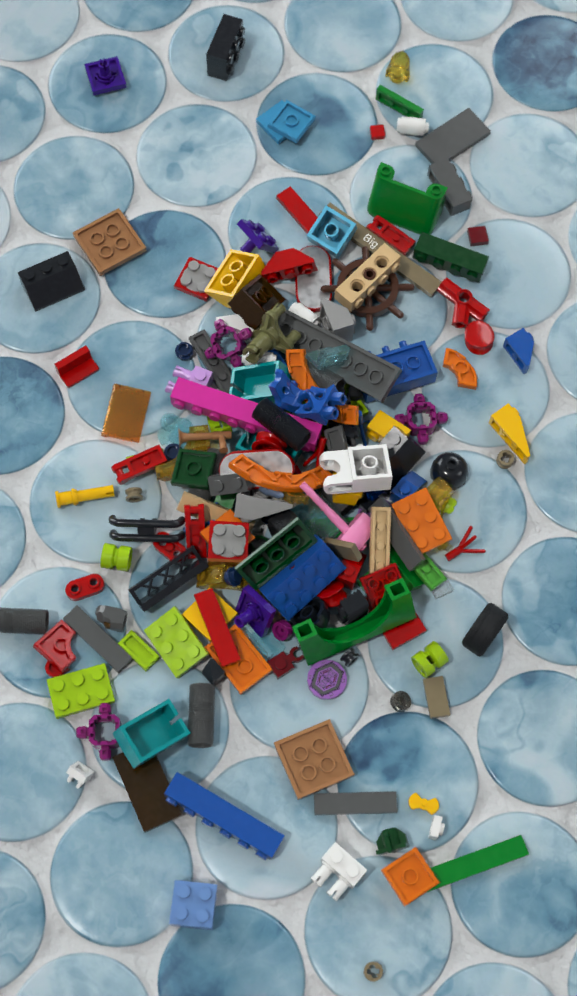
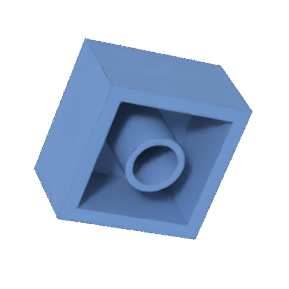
[169,880,218,931]

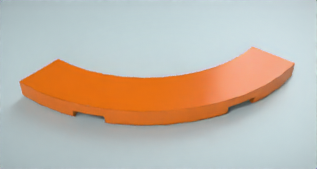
[286,349,359,425]
[228,454,333,493]

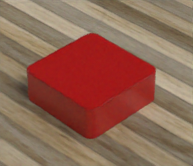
[370,124,385,140]

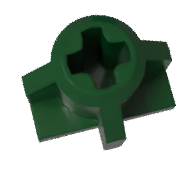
[376,827,410,855]

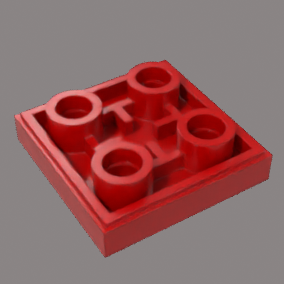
[359,562,402,610]

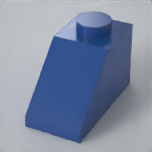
[503,328,534,374]
[389,471,427,503]

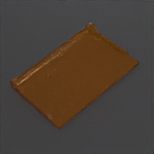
[101,384,151,443]

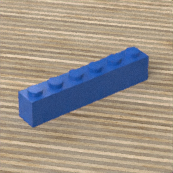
[164,772,285,860]

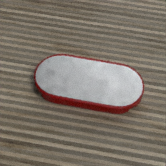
[295,246,332,312]
[219,448,295,489]

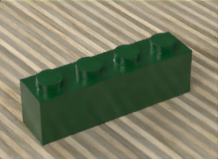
[413,232,489,283]

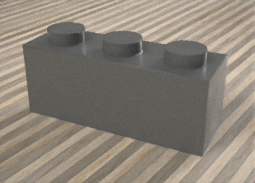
[427,158,473,216]

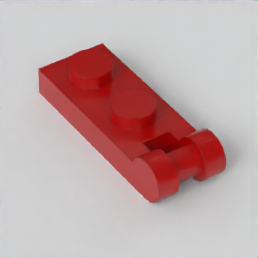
[366,215,416,255]
[111,445,168,485]
[184,504,207,559]

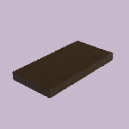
[112,752,183,833]

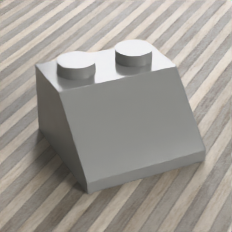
[319,298,356,342]

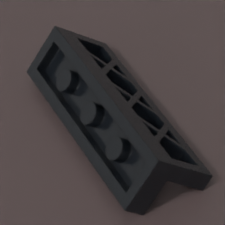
[128,545,209,612]

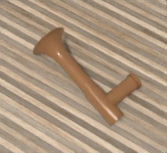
[178,428,232,454]

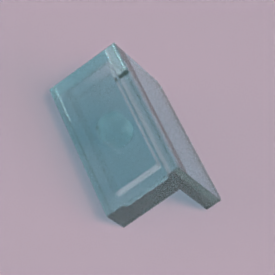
[305,344,351,370]
[242,624,285,662]

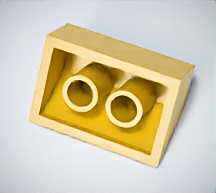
[204,249,265,308]

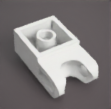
[319,444,392,494]

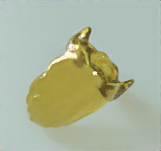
[385,51,410,84]

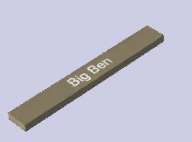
[319,203,442,297]

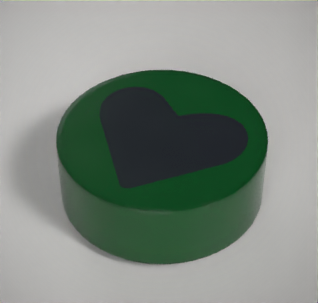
[249,535,268,553]

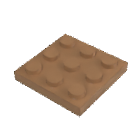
[72,208,147,276]
[274,719,354,800]

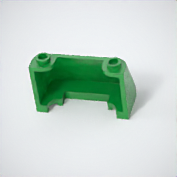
[367,162,448,235]

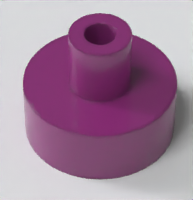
[272,620,292,641]

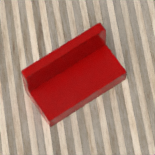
[54,345,99,388]

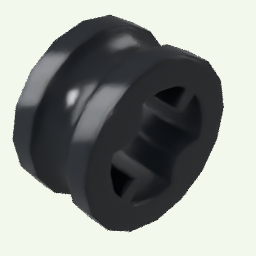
[340,648,360,667]

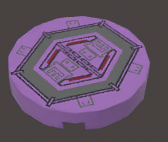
[307,660,347,700]

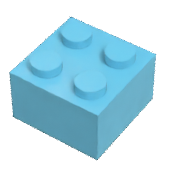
[306,205,357,259]

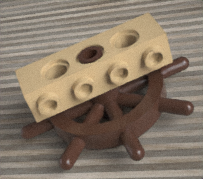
[320,243,415,331]

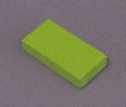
[117,630,160,672]

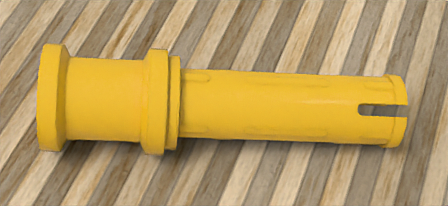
[55,485,115,508]

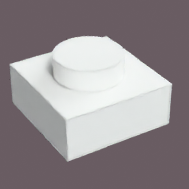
[428,815,445,840]

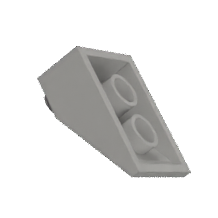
[234,489,304,522]

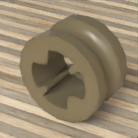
[496,450,515,469]
[125,487,143,503]
[364,962,383,982]

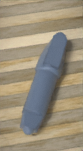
[259,487,284,499]

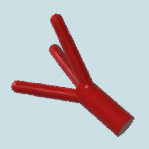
[303,436,329,471]
[445,526,486,561]

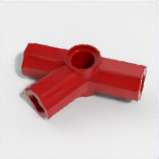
[437,278,490,329]

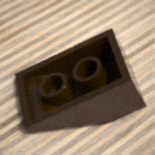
[228,274,286,330]

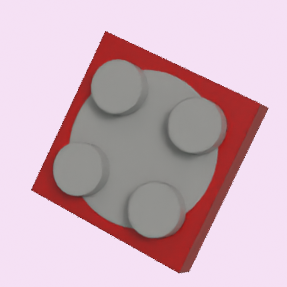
[174,256,218,302]
[207,520,249,560]

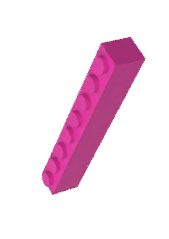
[170,377,323,452]

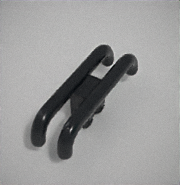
[108,515,186,543]

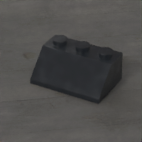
[17,251,85,312]
[378,426,426,495]

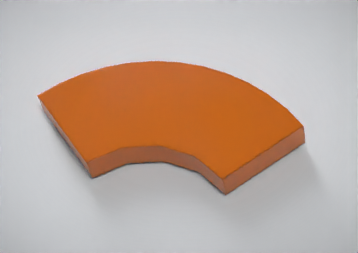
[442,348,477,390]

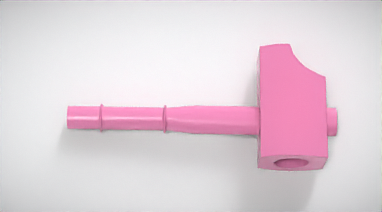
[299,481,370,552]

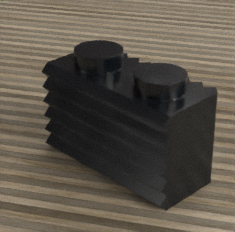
[336,589,369,625]

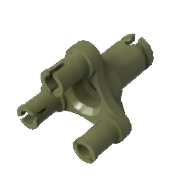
[243,303,301,363]

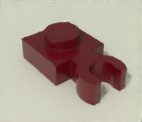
[267,646,304,679]

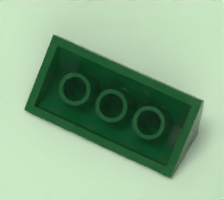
[234,517,318,591]

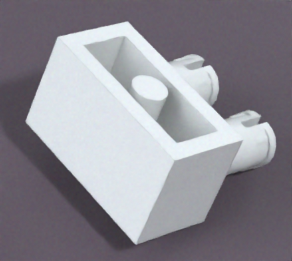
[310,842,367,902]

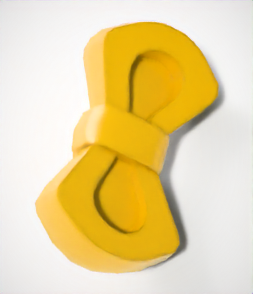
[408,793,439,815]

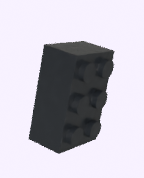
[206,14,245,81]

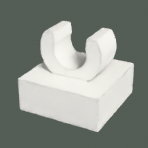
[66,761,94,789]

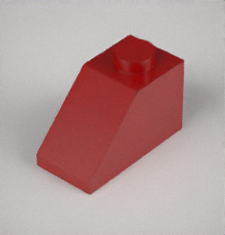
[335,553,367,590]

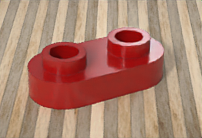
[153,532,187,563]
[65,574,104,601]

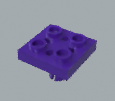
[84,56,127,96]
[237,219,279,253]
[234,584,276,638]

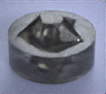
[390,691,411,712]

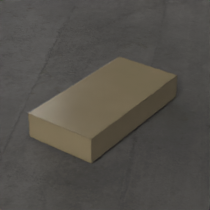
[323,537,362,562]
[422,676,450,719]

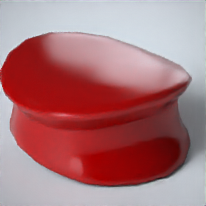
[464,320,494,355]
[251,431,287,450]
[316,580,347,607]

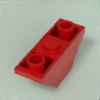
[261,248,318,283]

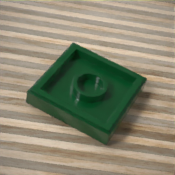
[171,448,217,490]

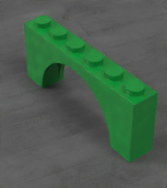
[292,578,417,666]

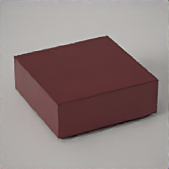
[467,226,489,246]

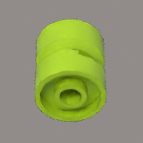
[100,543,133,572]
[411,641,449,678]

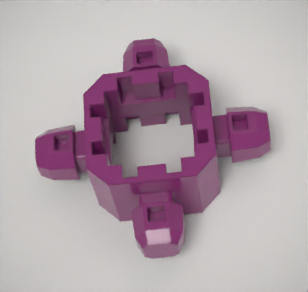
[204,319,253,368]
[394,393,448,445]
[76,703,121,761]

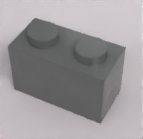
[207,471,254,496]

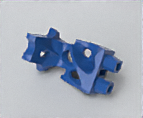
[268,369,347,425]

